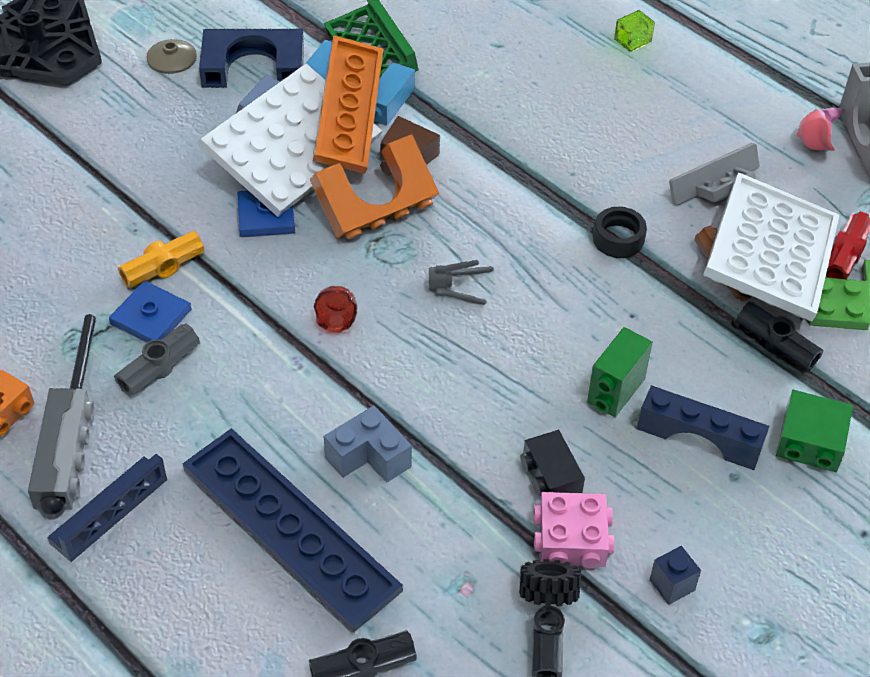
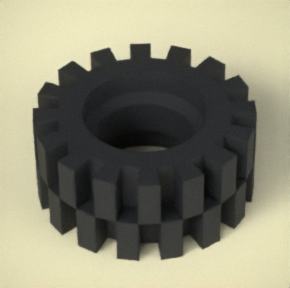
[519,559,581,607]

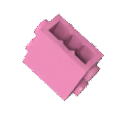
[534,492,614,569]

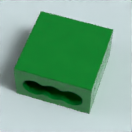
[587,327,653,418]
[776,389,853,472]

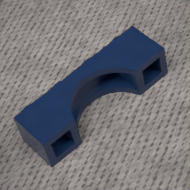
[637,385,770,470]

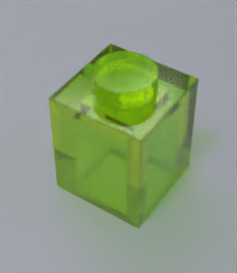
[614,10,655,52]

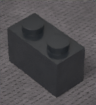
[520,429,585,497]

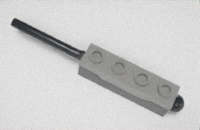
[28,314,96,516]

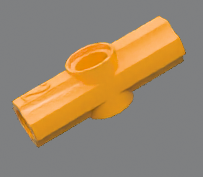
[118,231,205,288]

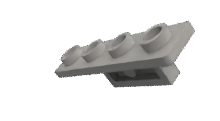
[669,143,760,205]

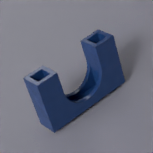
[199,28,304,88]

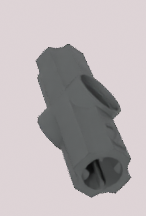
[114,323,200,396]

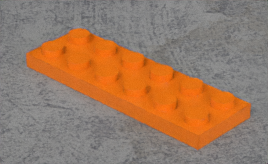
[313,36,383,174]

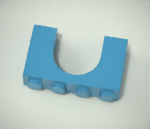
[305,40,415,126]

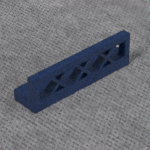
[47,454,167,562]

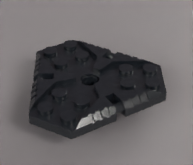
[0,0,102,86]

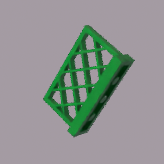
[324,0,419,77]

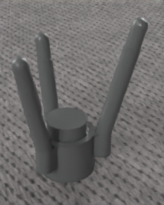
[429,260,494,305]

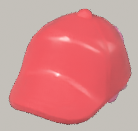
[797,108,843,151]

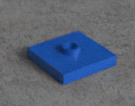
[237,190,295,237]
[109,280,192,342]

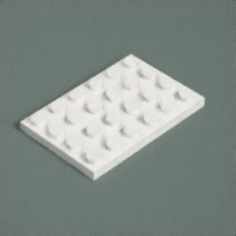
[198,64,382,217]
[703,172,839,321]

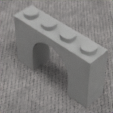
[839,62,870,177]

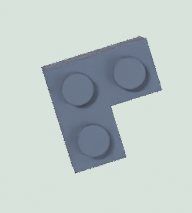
[323,405,412,483]

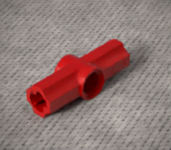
[826,211,870,280]

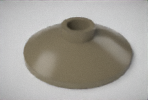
[146,39,197,74]

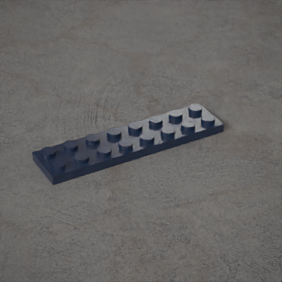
[182,428,403,633]

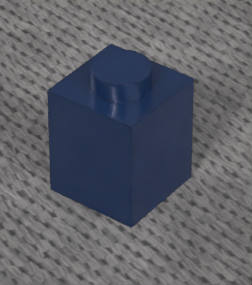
[649,545,701,605]

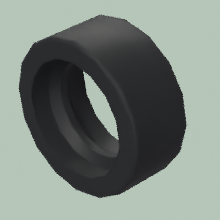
[593,206,647,258]

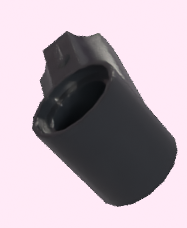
[532,606,565,677]

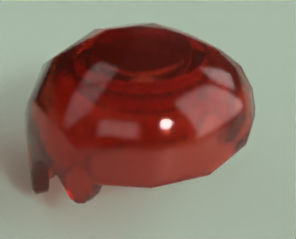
[313,286,358,333]

